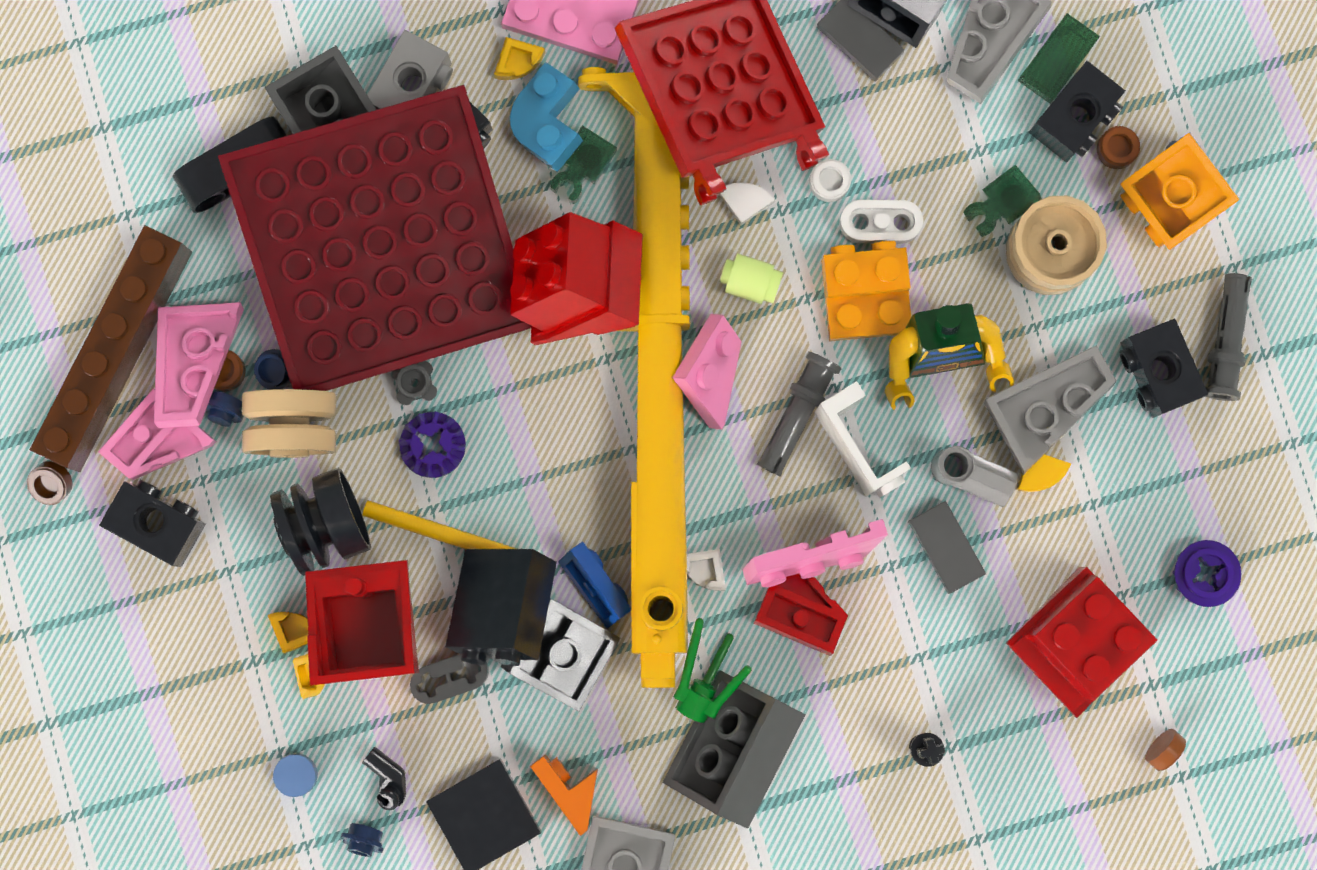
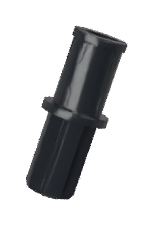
[909,733,945,767]

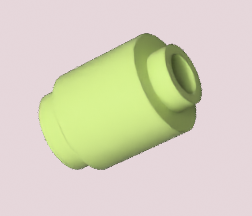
[720,253,783,304]

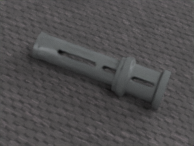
[1205,273,1252,401]
[757,351,842,477]

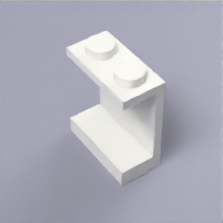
[814,381,911,498]

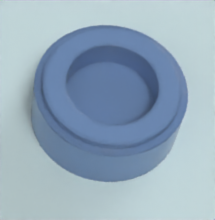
[273,754,318,797]

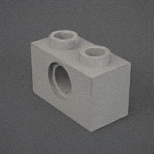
[367,29,453,110]

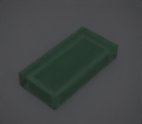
[1018,13,1100,104]

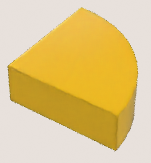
[494,37,546,80]
[1016,454,1071,492]
[268,612,308,654]
[293,654,325,699]

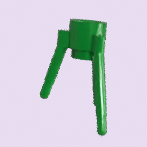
[673,618,752,723]

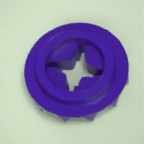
[399,411,466,478]
[1172,540,1242,607]

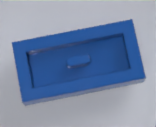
[558,541,631,629]

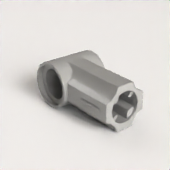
[931,446,1018,507]

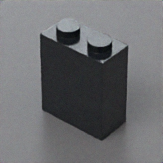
[445,549,557,666]

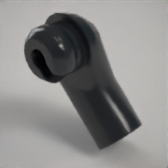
[362,747,406,810]

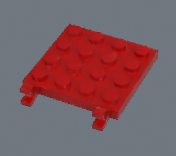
[614,0,829,206]

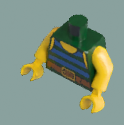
[884,303,1014,410]

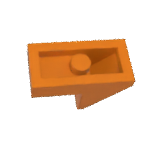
[530,754,598,836]

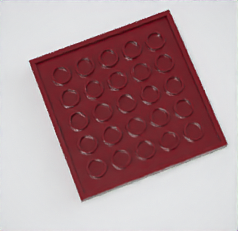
[218,85,532,391]

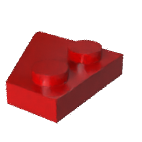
[753,573,848,656]

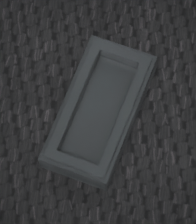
[817,0,905,82]
[908,501,986,594]

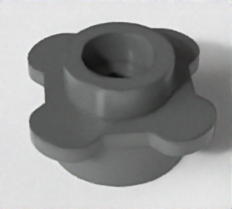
[392,361,437,405]

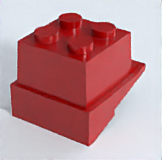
[510,212,643,345]
[305,560,419,686]
[1006,566,1158,718]

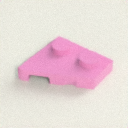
[673,314,742,430]
[98,389,217,480]

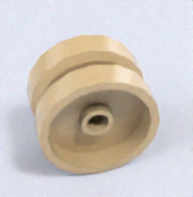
[1006,195,1107,295]
[242,389,336,458]

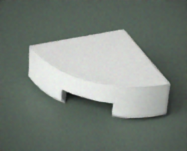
[719,183,775,225]
[687,549,726,591]

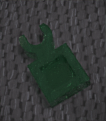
[551,125,617,204]
[963,165,1042,237]

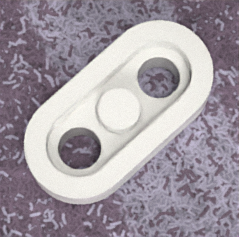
[839,200,923,244]

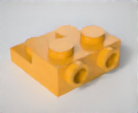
[1120,133,1240,250]
[821,241,911,342]

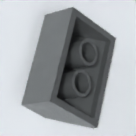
[264,45,376,134]
[662,670,806,829]

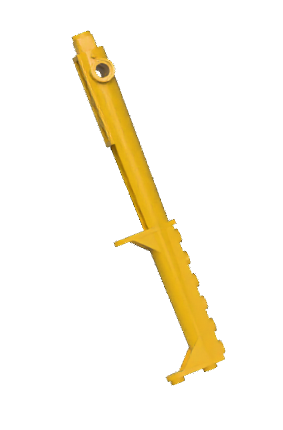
[578,67,690,688]

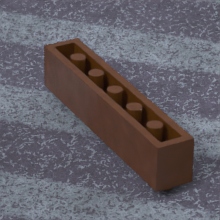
[29,225,192,472]

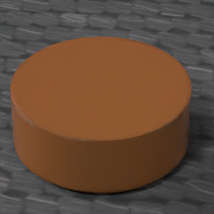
[1096,126,1140,169]
[214,350,246,392]
[1145,729,1186,771]

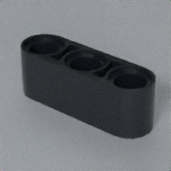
[172,116,287,213]

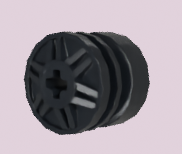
[270,467,371,576]

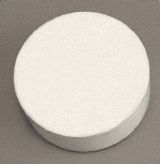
[809,159,851,202]

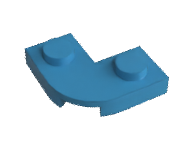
[510,62,583,172]

